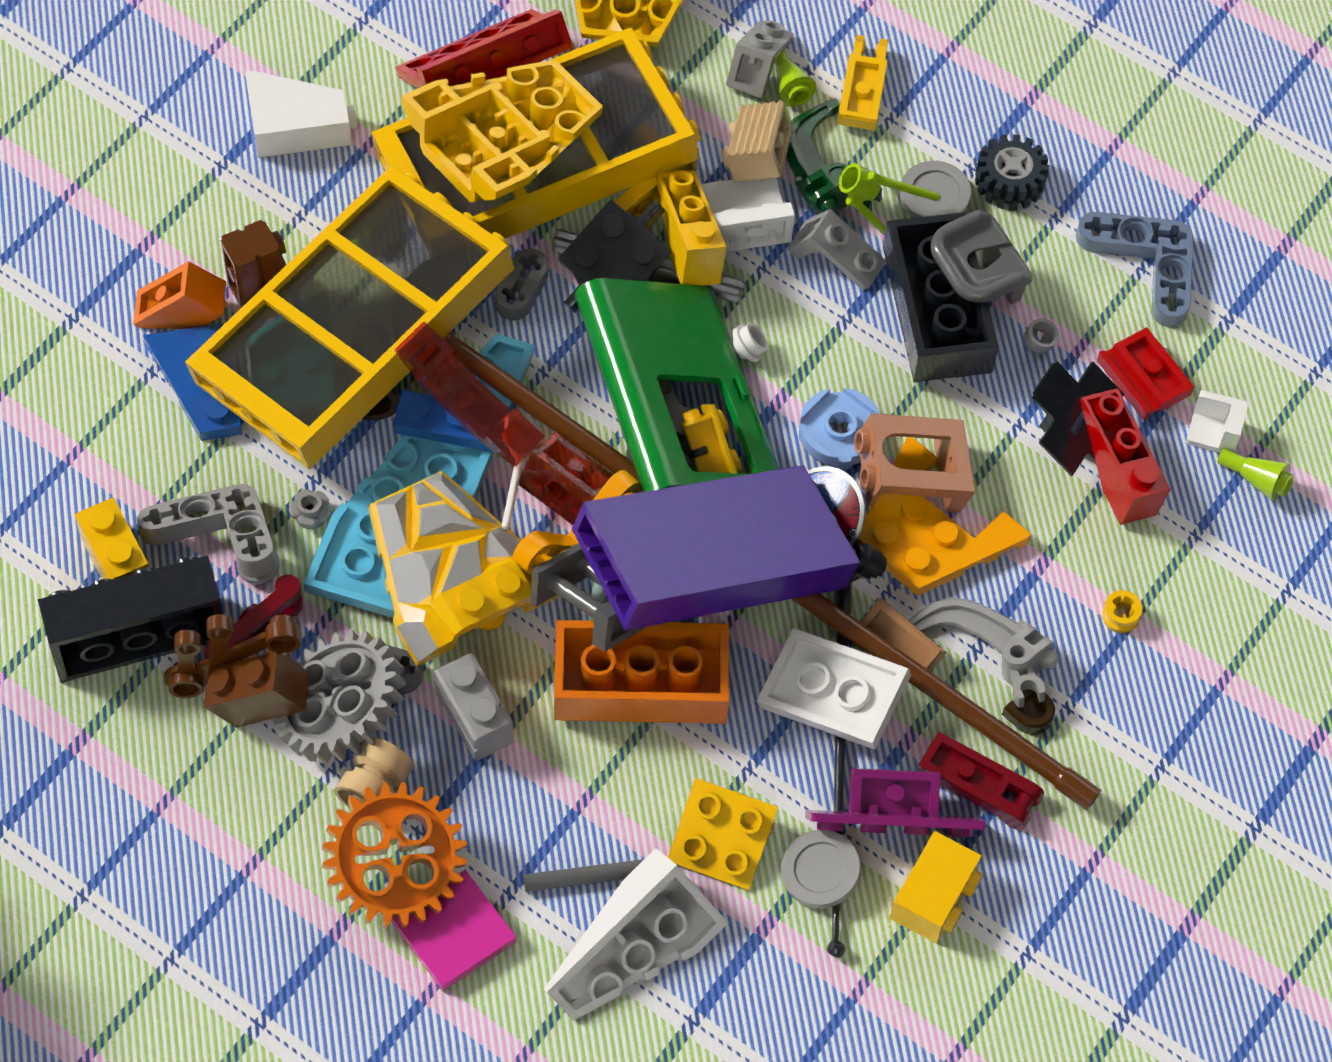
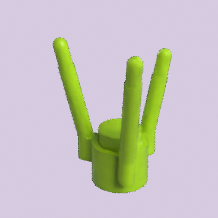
[839,163,941,235]

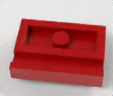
[1097,327,1194,421]

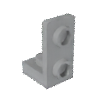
[725,20,794,98]
[787,209,885,290]

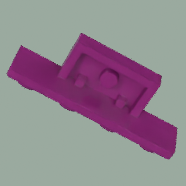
[805,768,986,837]

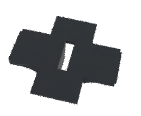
[1032,361,1125,476]

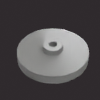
[900,161,971,218]
[781,830,861,909]

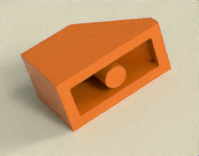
[133,261,226,329]

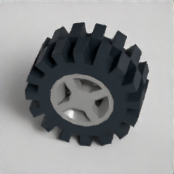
[975,134,1049,210]

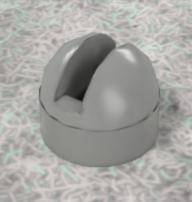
[1024,318,1059,354]

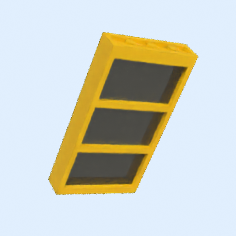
[371,27,701,260]
[185,165,515,470]

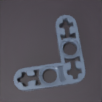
[1076,212,1193,327]

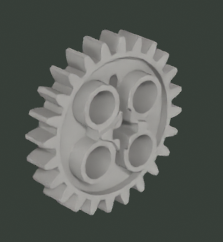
[273,630,406,764]

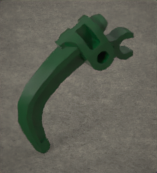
[786,98,882,215]

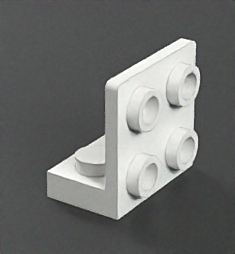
[701,178,795,252]

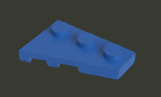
[143,323,242,441]

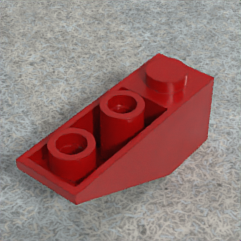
[1080,388,1171,525]

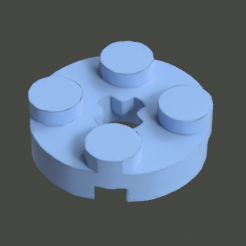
[799,388,879,471]

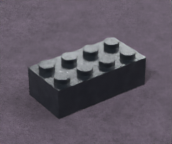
[883,212,999,383]
[37,555,224,683]

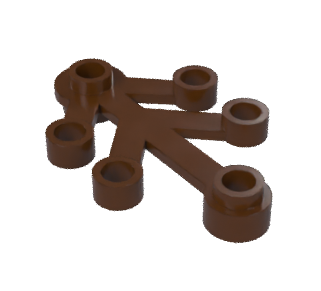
[164,614,301,698]

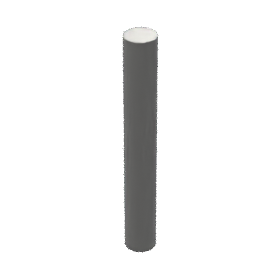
[523,859,644,892]

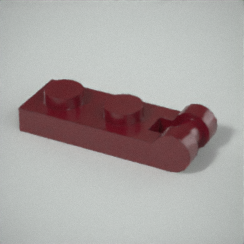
[203,574,303,660]
[917,731,1044,830]

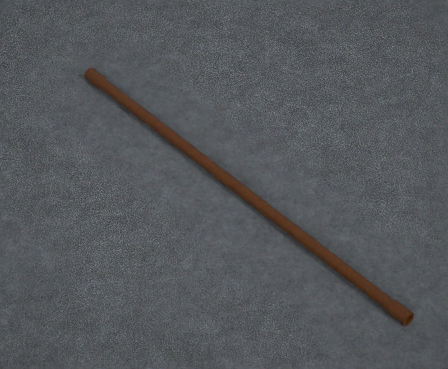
[409,312,1102,811]

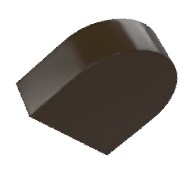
[1002,689,1055,735]

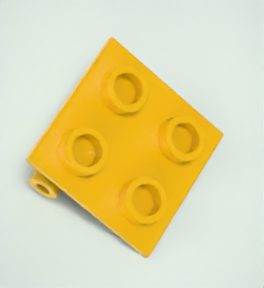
[668,777,778,890]

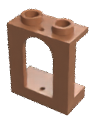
[854,413,975,512]

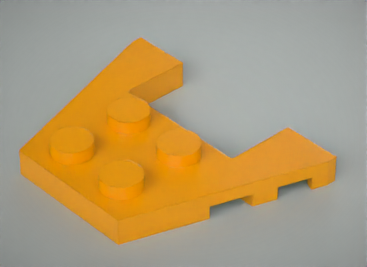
[855,437,1031,596]

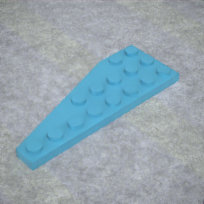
[303,334,534,618]

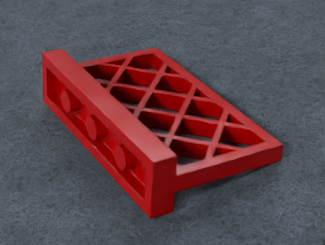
[395,9,573,88]

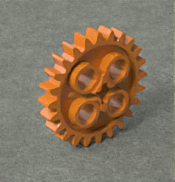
[322,782,468,928]

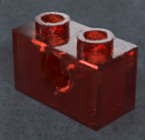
[519,431,614,525]

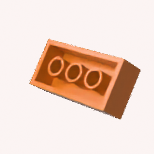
[554,620,729,724]

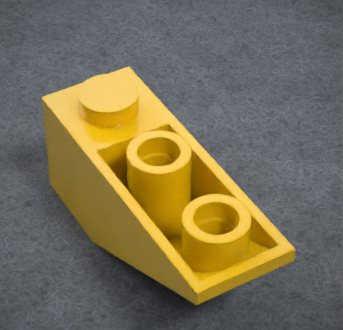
[656,170,726,286]

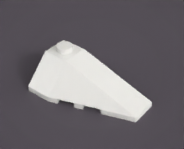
[544,848,728,1021]

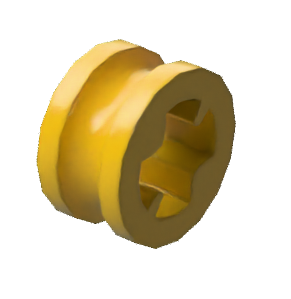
[1102,590,1143,633]

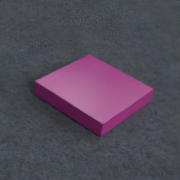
[392,870,516,992]

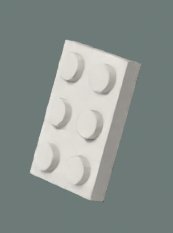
[757,628,911,750]

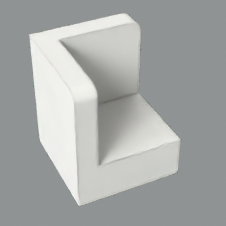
[1186,390,1249,453]

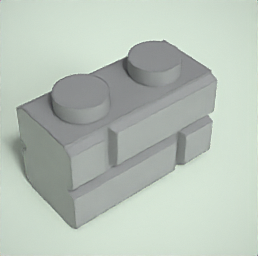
[434,653,513,761]

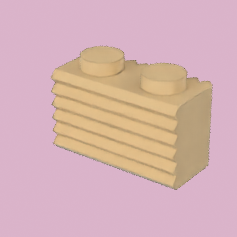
[723,100,793,182]

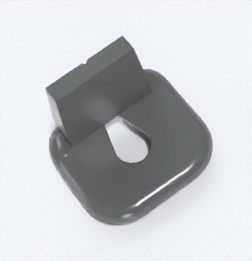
[931,210,1033,304]

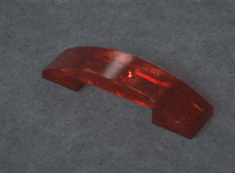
[394,321,545,467]

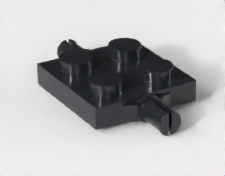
[558,199,671,313]

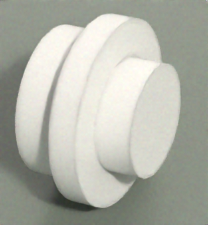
[732,323,769,362]

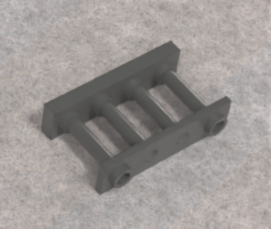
[530,543,648,652]

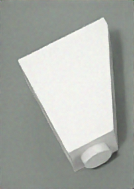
[245,71,357,158]

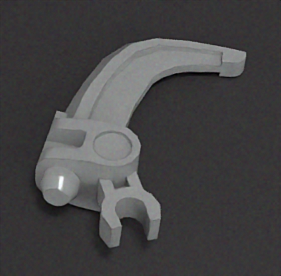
[909,597,1059,708]

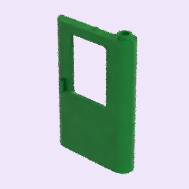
[575,278,779,492]

